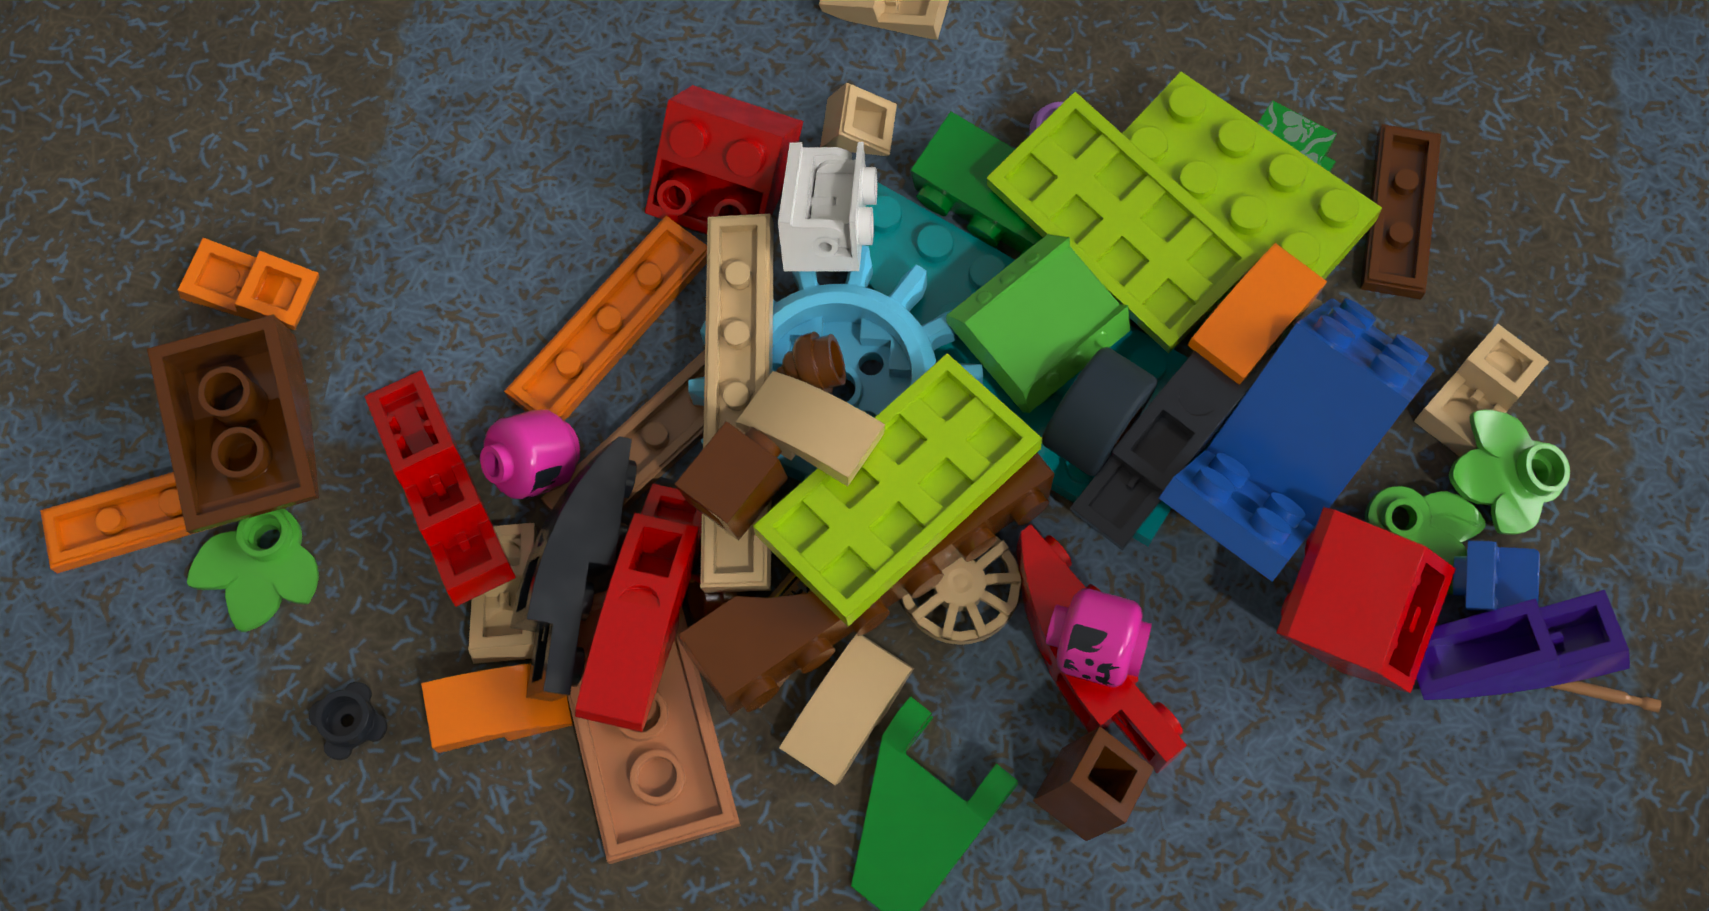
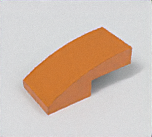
[178,238,319,330]
[1188,243,1327,385]
[421,663,573,753]

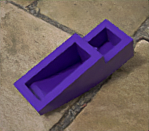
[1416,590,1630,700]

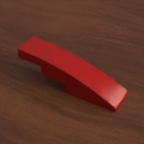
[364,370,516,607]

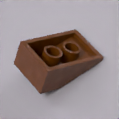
[147,314,319,534]

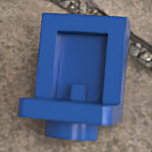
[1453,541,1540,612]

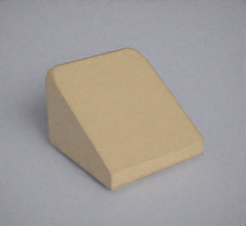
[820,83,897,156]

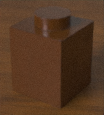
[675,421,788,541]
[1033,727,1154,841]

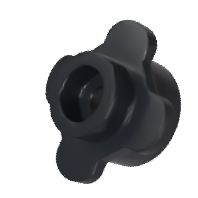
[309,682,387,760]

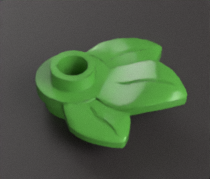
[1449,410,1570,535]
[1365,486,1486,595]
[187,509,319,632]

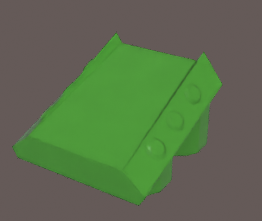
[946,234,1130,413]

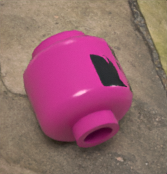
[480,410,580,499]
[1046,588,1152,687]

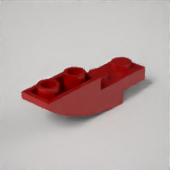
[575,483,702,732]
[1016,524,1187,774]

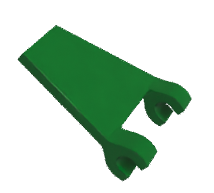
[851,696,1018,911]

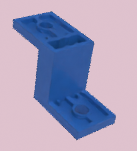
[1159,298,1436,582]

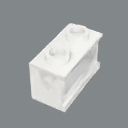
[778,142,878,272]

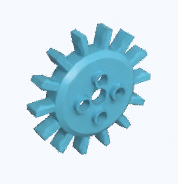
[688,245,983,482]

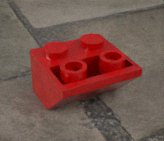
[645,85,804,234]
[1276,507,1456,693]

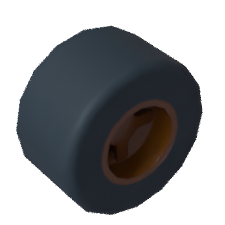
[1042,347,1157,476]

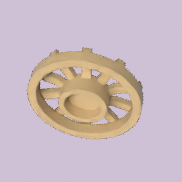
[901,536,1021,645]

